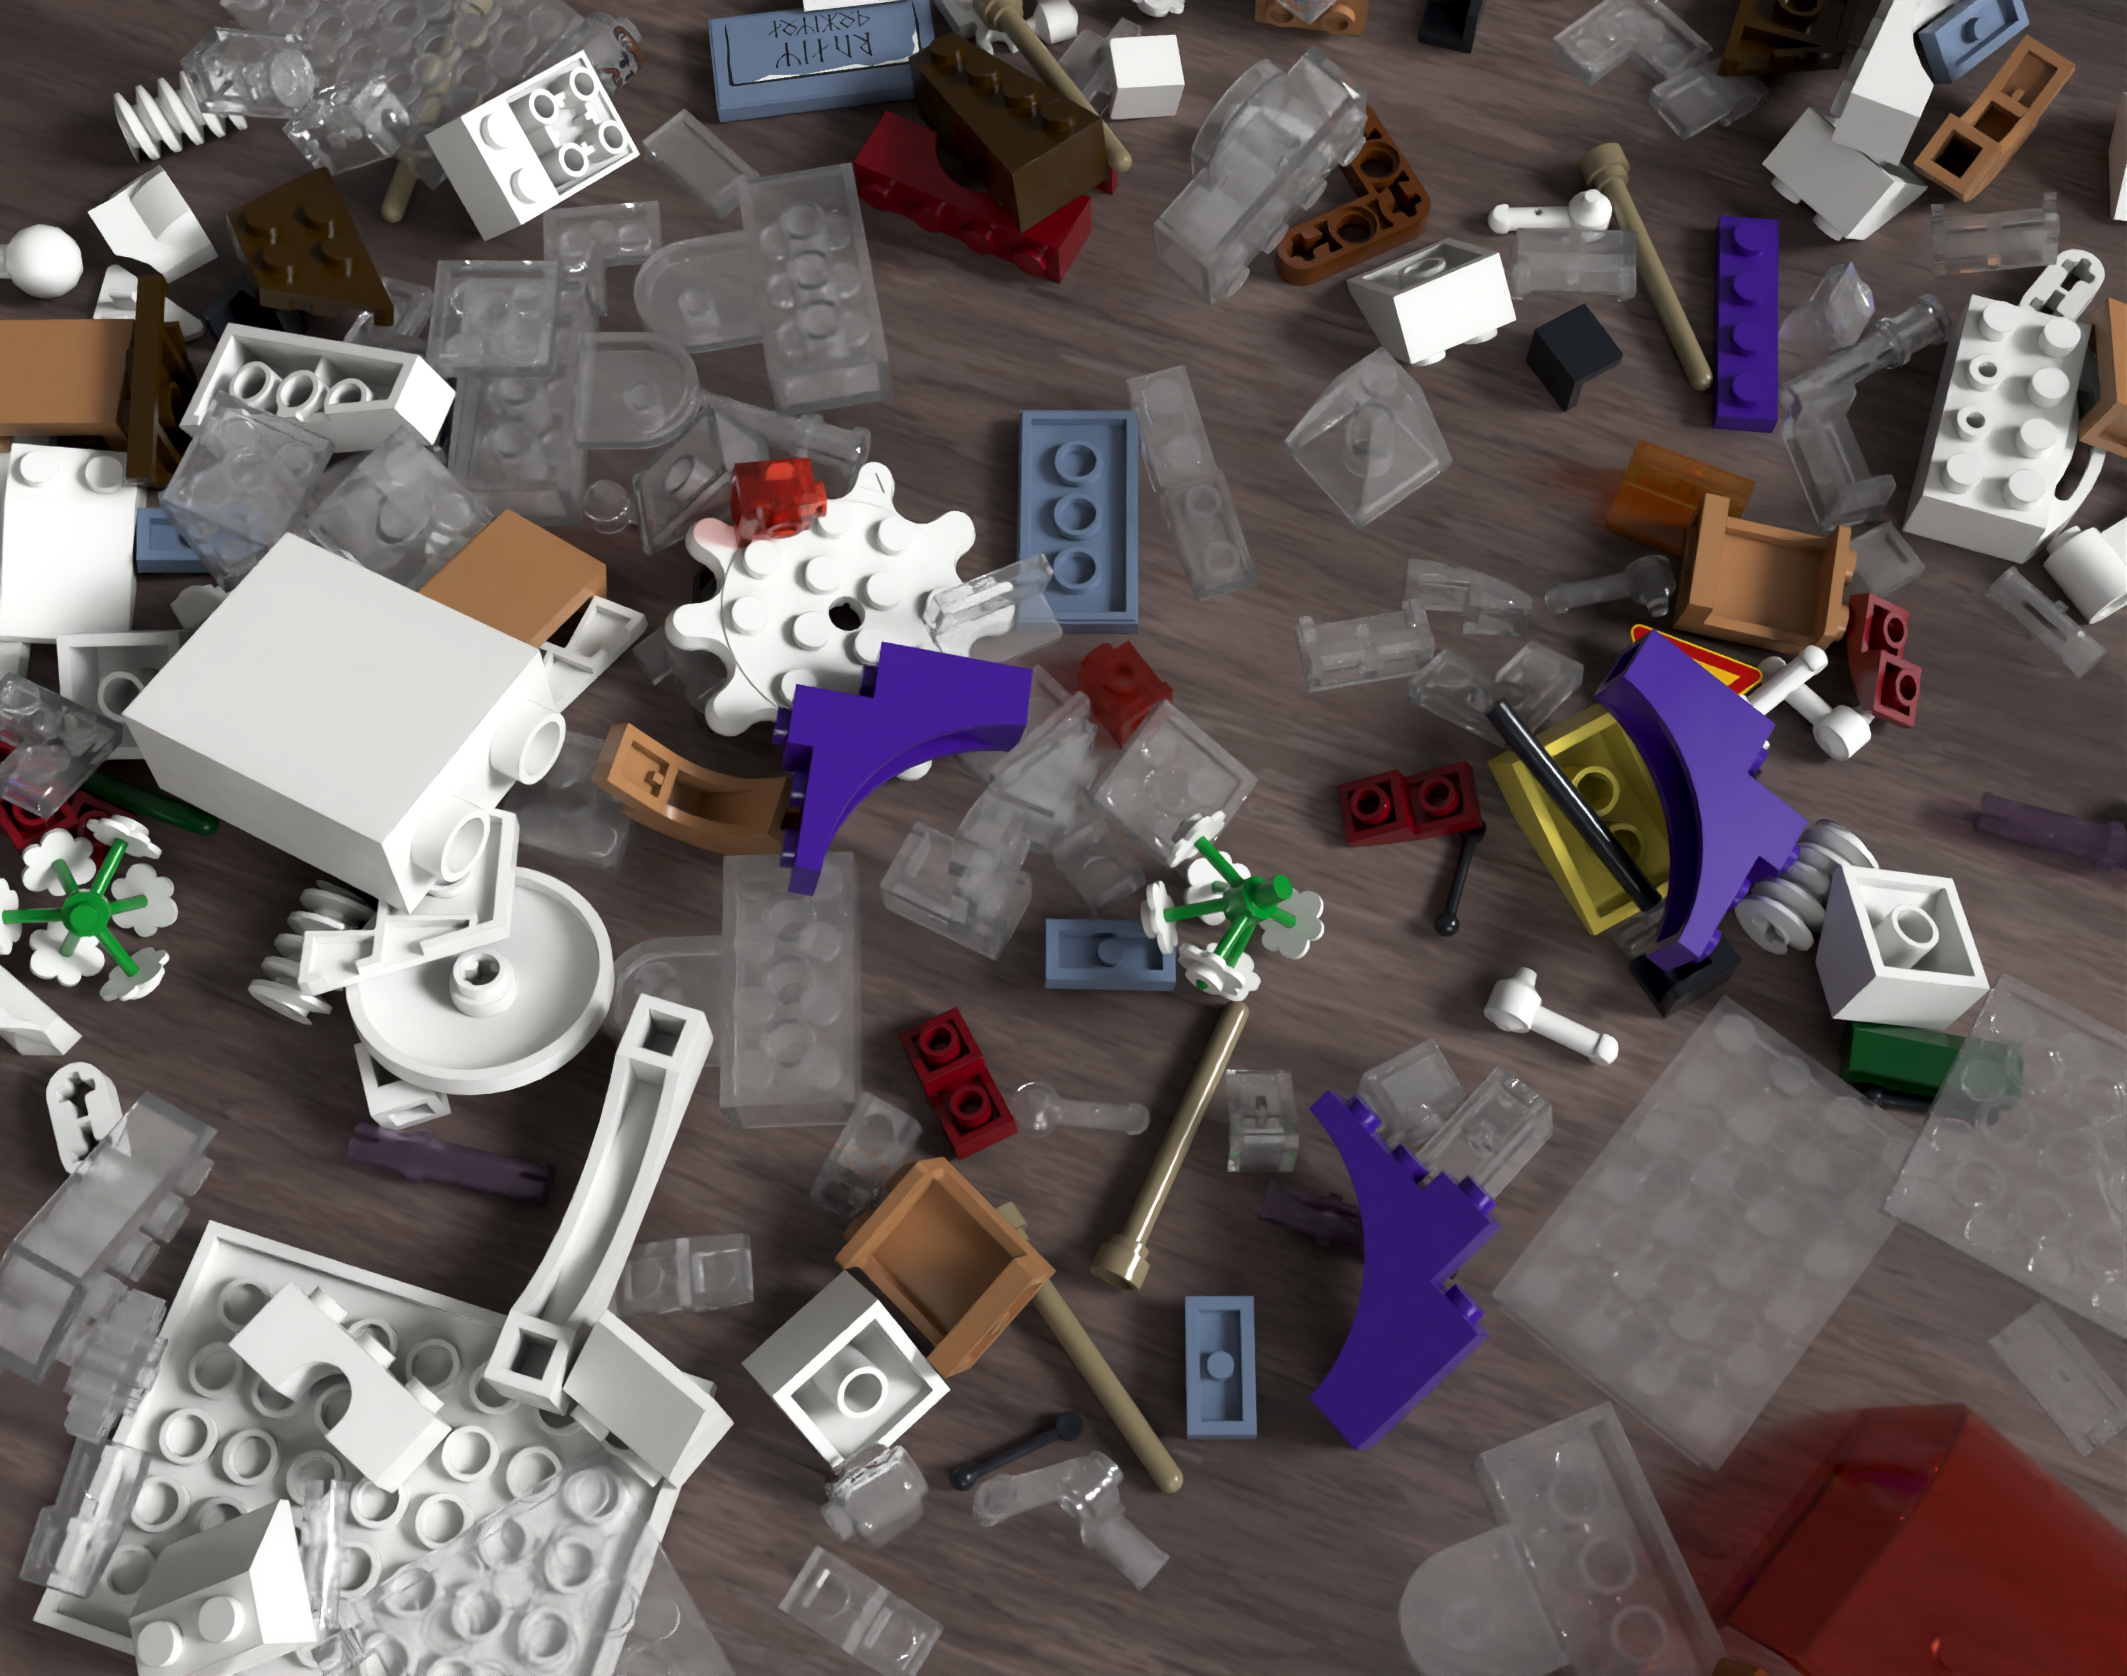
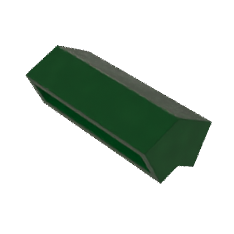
[1838,1020,2022,1112]

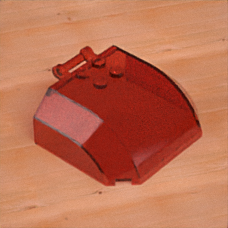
[1698,1402,2127,1676]

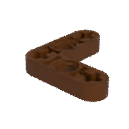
[1275,97,1431,286]

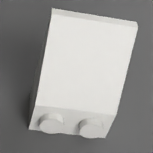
[0,443,148,644]

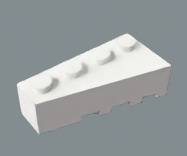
[179,323,456,462]

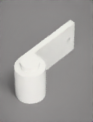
[2043,517,2127,624]

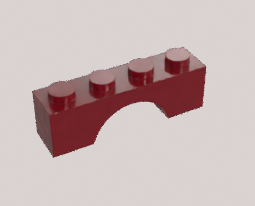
[853,111,1091,283]

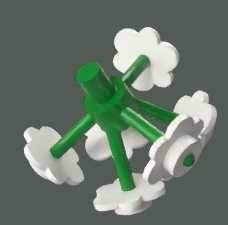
[1140,810,1324,1001]
[0,815,178,1001]

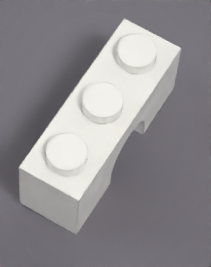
[228,1281,452,1494]

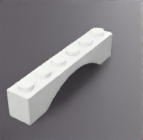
[1829,0,1961,166]
[483,993,714,1416]

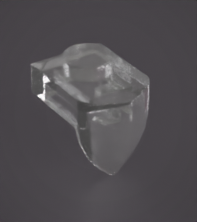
[1778,261,1876,352]

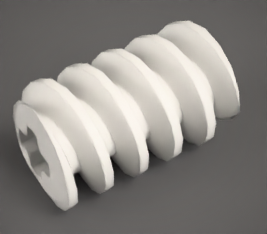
[113,62,248,163]
[1735,819,1879,955]
[248,880,377,1025]

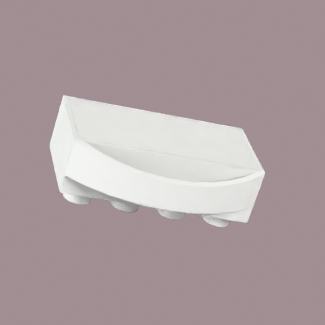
[1902,294,2107,564]

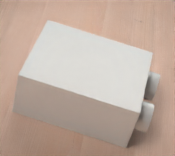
[121,532,566,915]

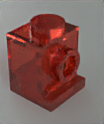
[727,457,827,548]
[1078,640,1173,749]

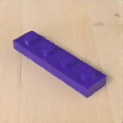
[1712,216,1779,433]

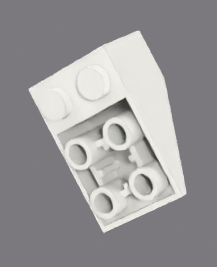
[424,50,640,241]

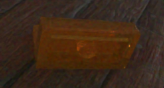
[1605,439,1756,557]

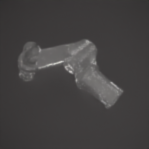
[972,1450,1170,1592]

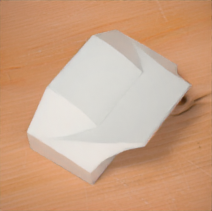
[88,165,219,284]
[0,964,82,1055]

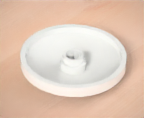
[345,866,615,1095]

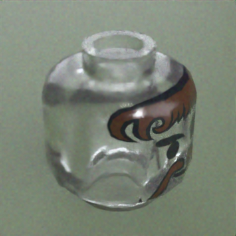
[558,11,643,98]
[820,1442,929,1550]

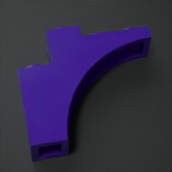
[1593,629,1808,972]
[772,641,1033,896]
[1309,1090,1502,1450]

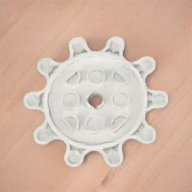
[665,462,1015,781]

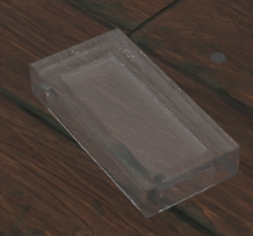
[642,108,762,220]

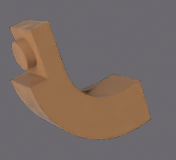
[1913,34,2076,202]
[590,723,800,863]

